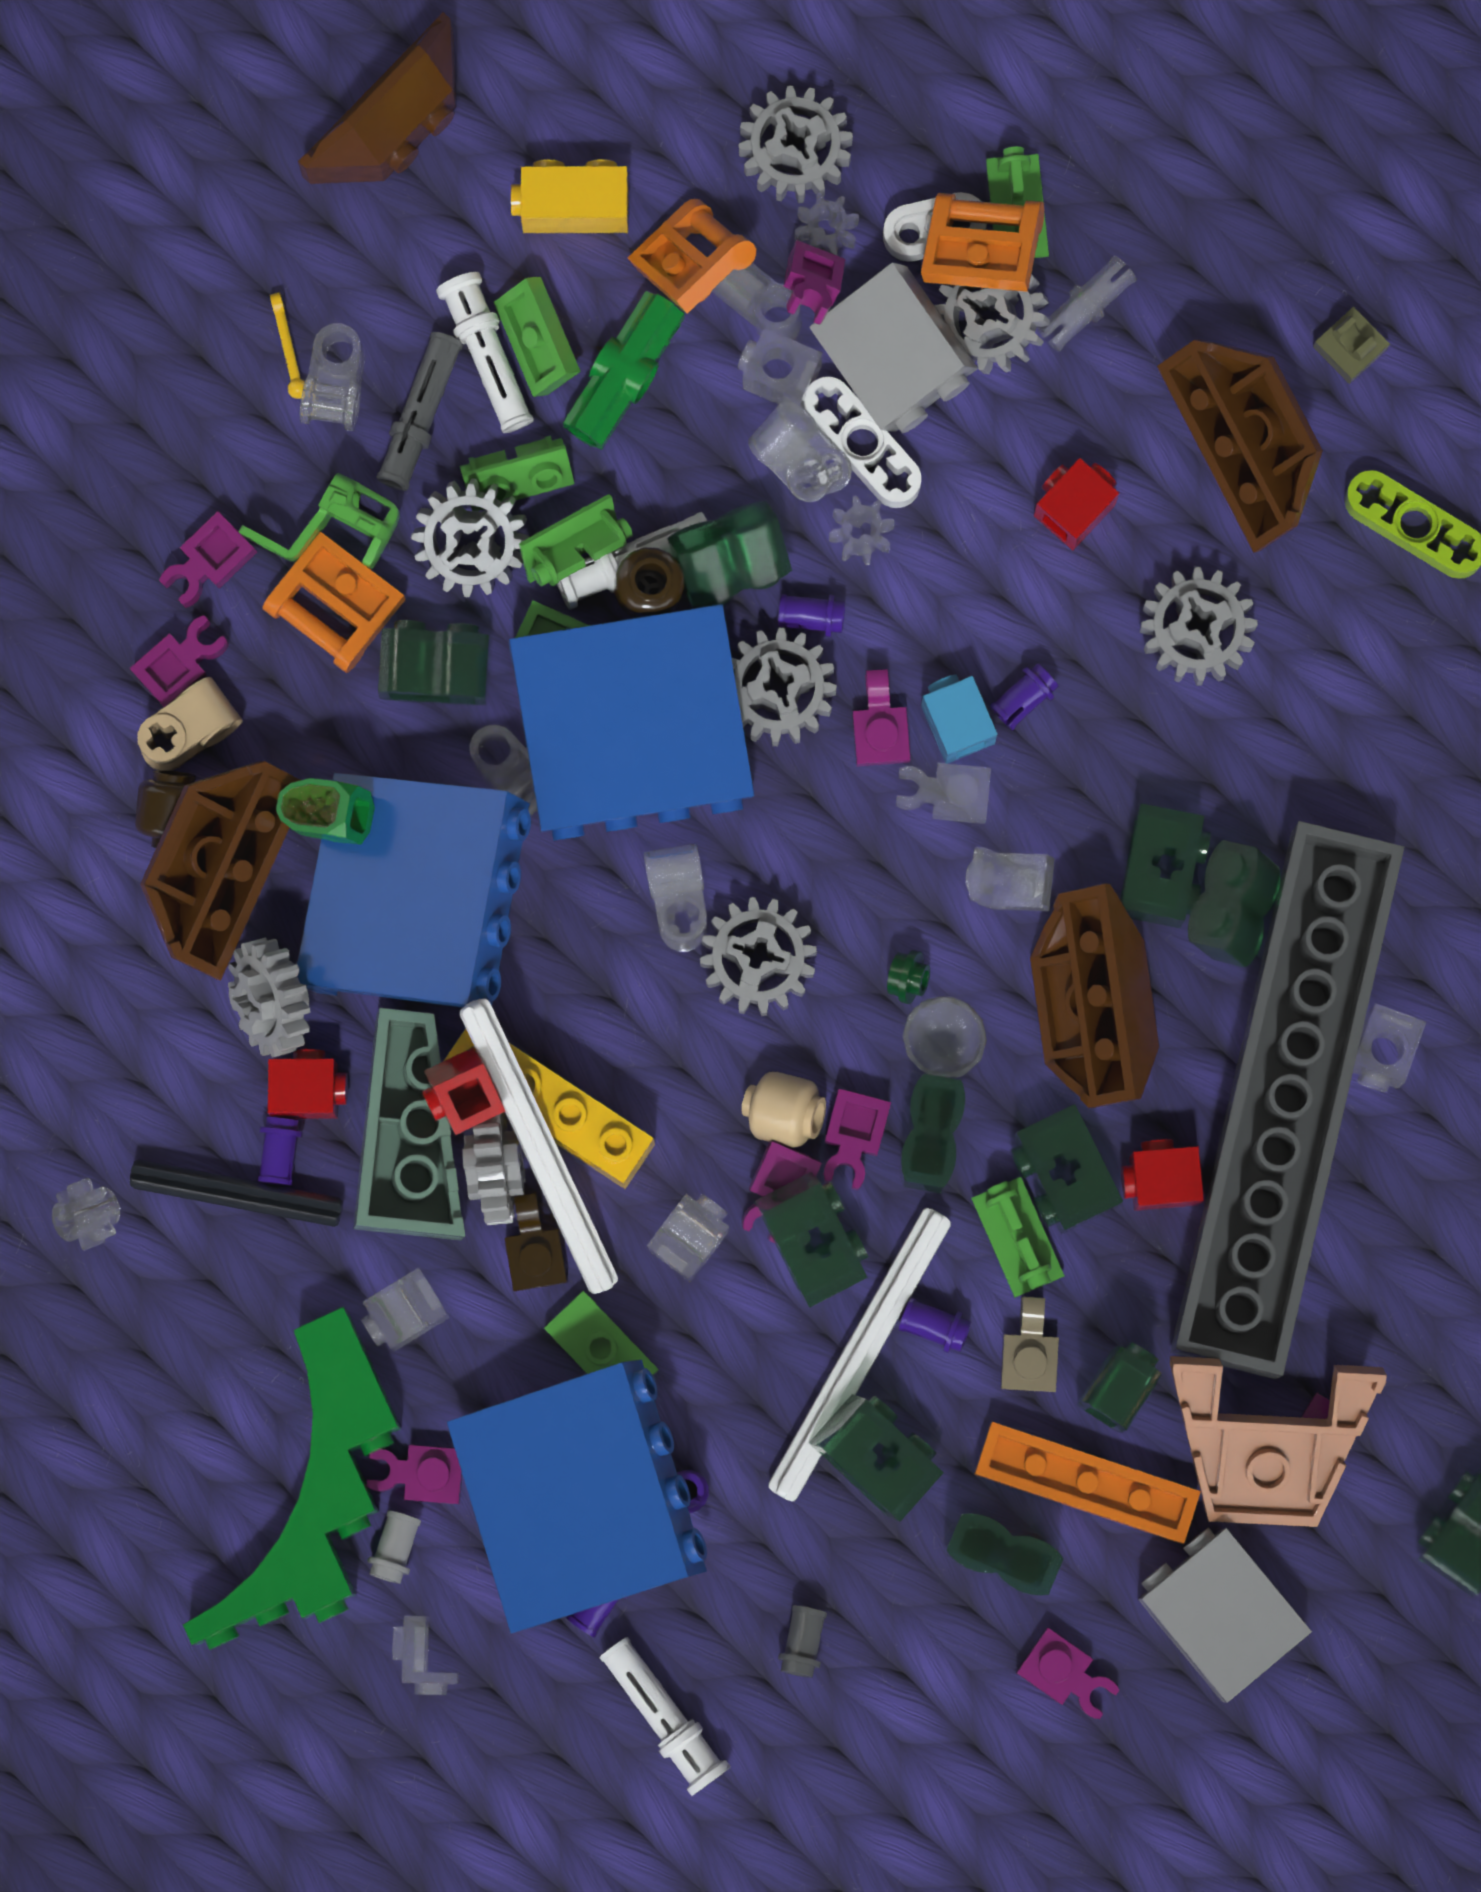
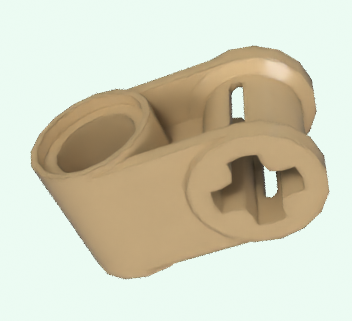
[138,677,243,771]

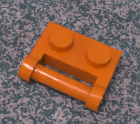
[921,193,1044,292]
[627,198,756,314]
[262,531,406,673]

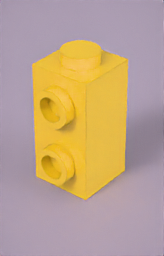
[511,159,628,233]

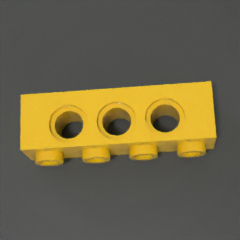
[444,1029,655,1189]

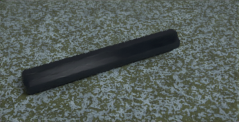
[129,1159,343,1227]

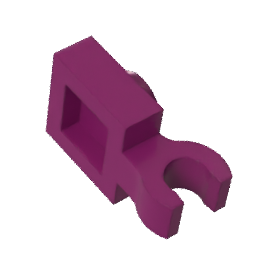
[852,669,910,767]

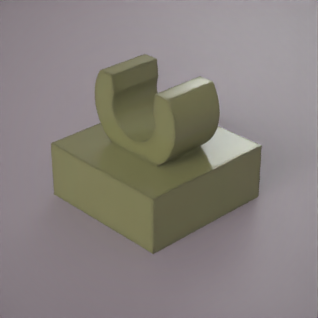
[1313,307,1390,385]

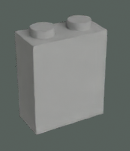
[809,262,978,433]
[1138,1527,1312,1703]

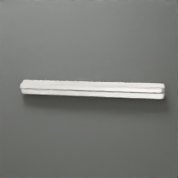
[460,998,618,1294]
[768,1208,951,1501]

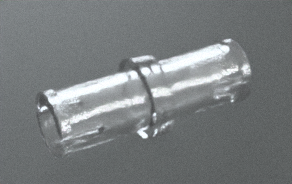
[1037,255,1137,352]

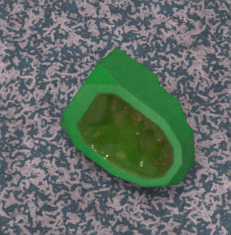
[276,778,375,845]

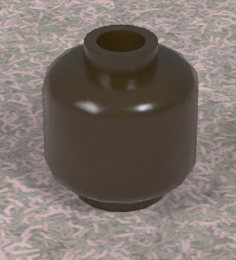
[614,547,684,618]
[135,770,196,848]

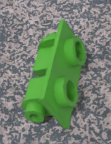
[986,146,1049,258]
[460,436,574,511]
[519,494,633,586]
[971,1177,1064,1298]

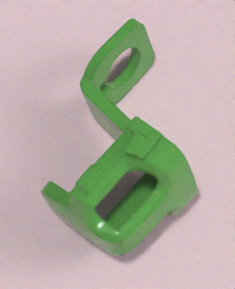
[238,473,400,569]

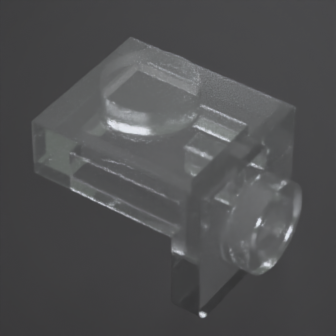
[966,847,1055,911]
[392,1616,460,1695]

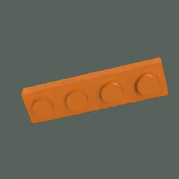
[974,1422,1201,1544]

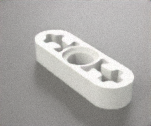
[804,377,921,508]

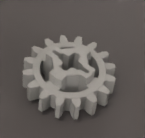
[739,86,853,203]
[935,274,1050,375]
[411,478,529,597]
[1139,567,1258,686]
[732,628,837,747]
[700,897,817,1016]
[228,938,310,1058]
[462,1112,526,1226]

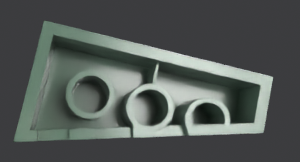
[353,1008,465,1240]

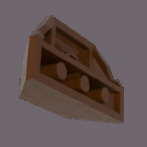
[298,12,456,184]
[1157,339,1323,553]
[140,761,304,981]
[1030,884,1159,1108]

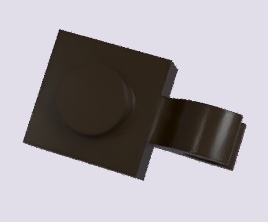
[504,1193,568,1292]

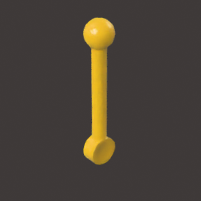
[270,292,308,399]

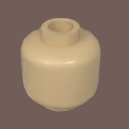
[742,1072,826,1147]

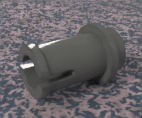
[778,1605,827,1678]

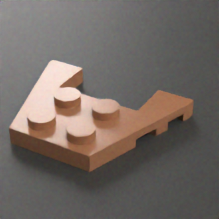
[1170,1356,1387,1527]

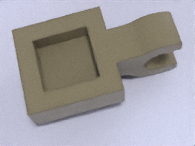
[1000,1297,1059,1392]

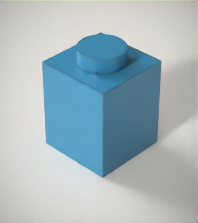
[921,674,998,764]

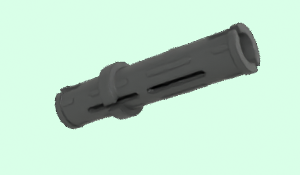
[376,332,463,491]

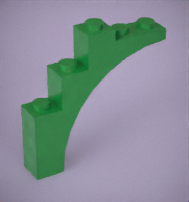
[183,1307,402,1650]

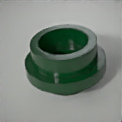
[887,950,930,1004]

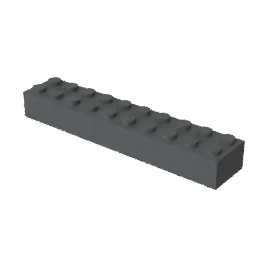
[1170,821,1405,1379]

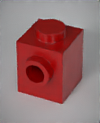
[1034,458,1119,551]
[422,1047,505,1135]
[268,1049,348,1119]
[1121,1139,1204,1211]

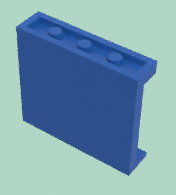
[508,604,754,841]
[297,773,531,1007]
[447,1360,707,1634]

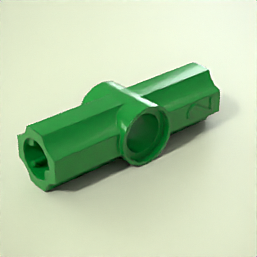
[563,291,685,450]

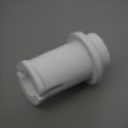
[367,1511,421,1584]

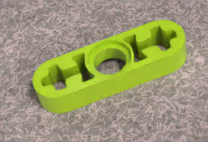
[1344,470,1481,579]

